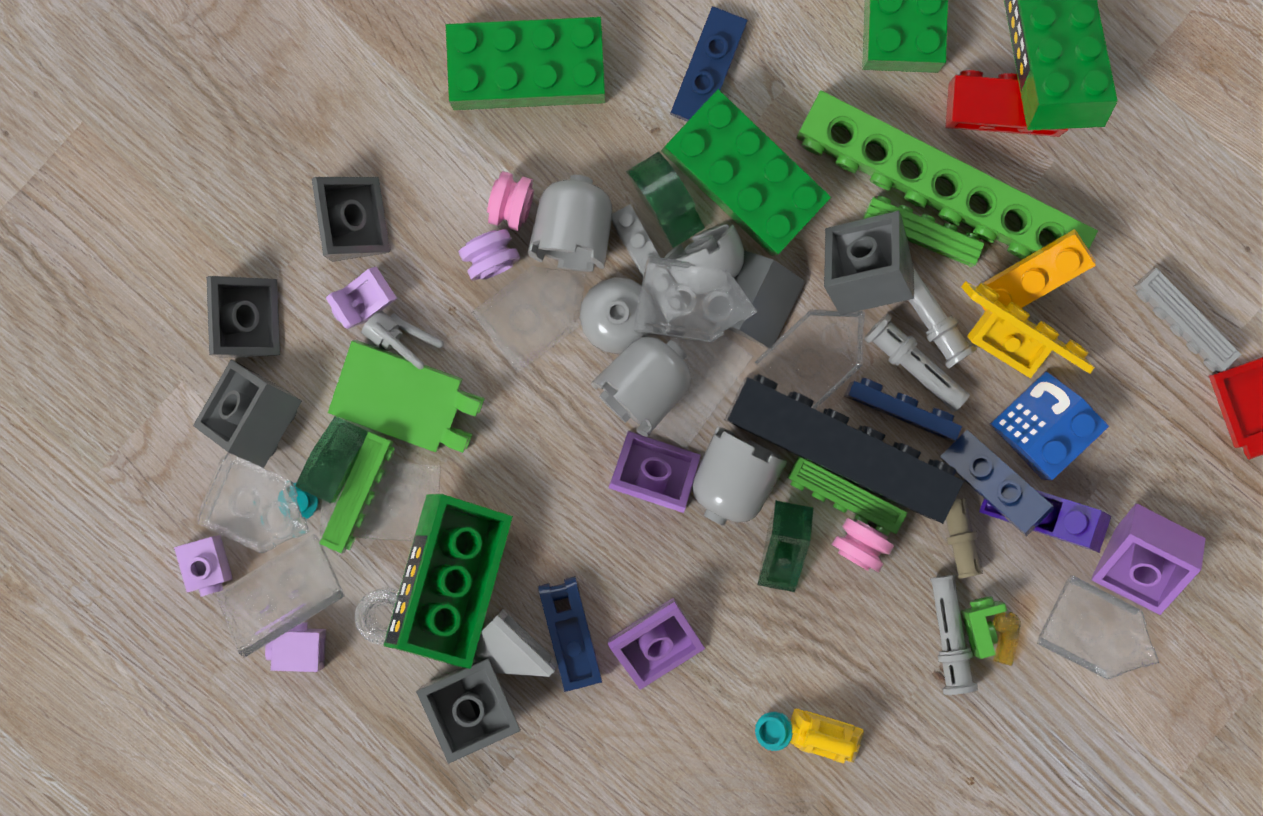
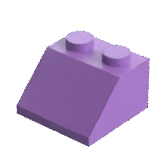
[1091,503,1206,615]

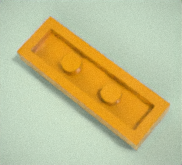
[976,229,1096,311]

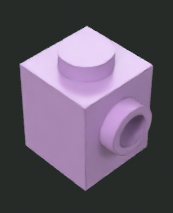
[174,535,233,596]
[265,621,326,672]

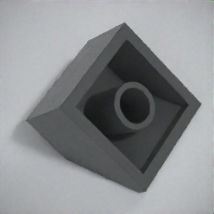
[824,211,914,315]
[193,359,302,468]
[416,658,521,764]

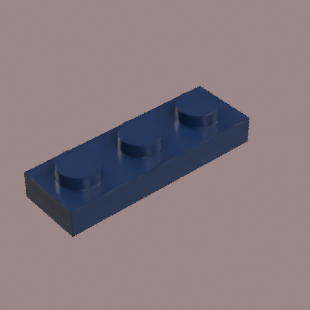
[844,377,962,441]

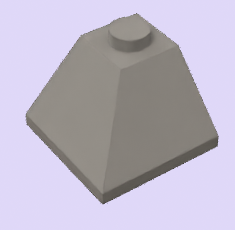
[473,609,557,677]

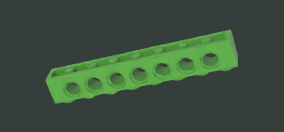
[796,90,1098,259]

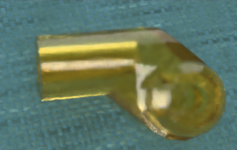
[993,612,1021,666]

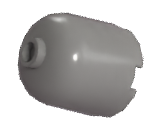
[528,175,612,272]
[591,337,691,437]
[692,426,788,525]

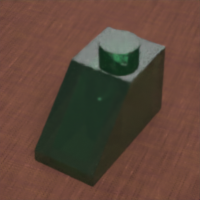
[295,416,369,503]
[757,500,814,592]

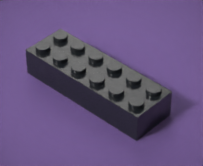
[724,374,964,524]

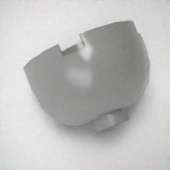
[664,224,744,296]
[579,277,656,355]

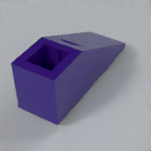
[979,490,1112,553]

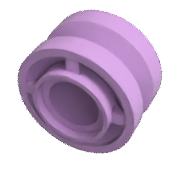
[458,229,520,281]

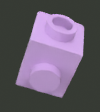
[326,267,397,329]

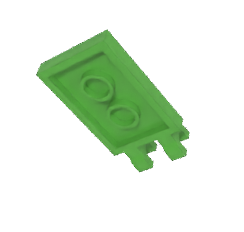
[328,340,485,453]

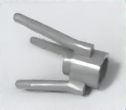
[361,310,444,370]

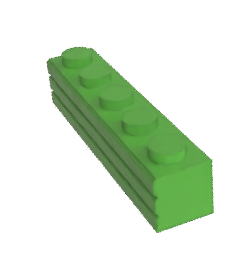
[863,196,984,267]
[319,432,395,553]
[787,457,907,536]

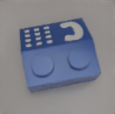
[990,371,1109,480]

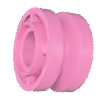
[487,171,534,232]
[831,518,894,573]

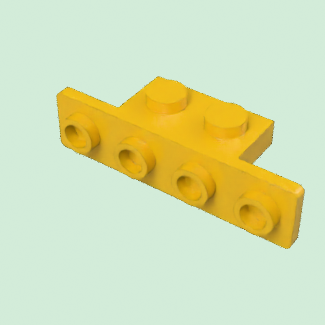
[961,281,1095,379]

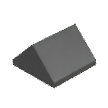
[311,177,390,262]
[702,250,805,350]
[206,276,280,358]

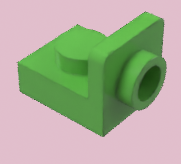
[961,596,1007,659]

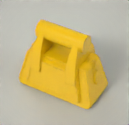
[790,708,864,764]

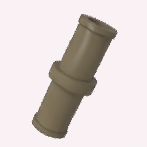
[946,498,983,579]

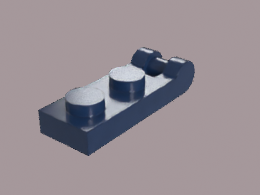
[538,576,603,692]

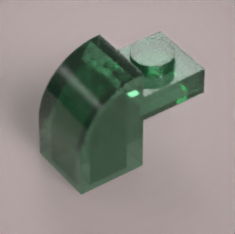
[626,151,705,248]

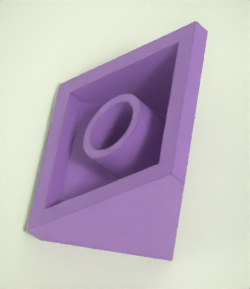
[609,431,701,513]
[608,598,705,690]

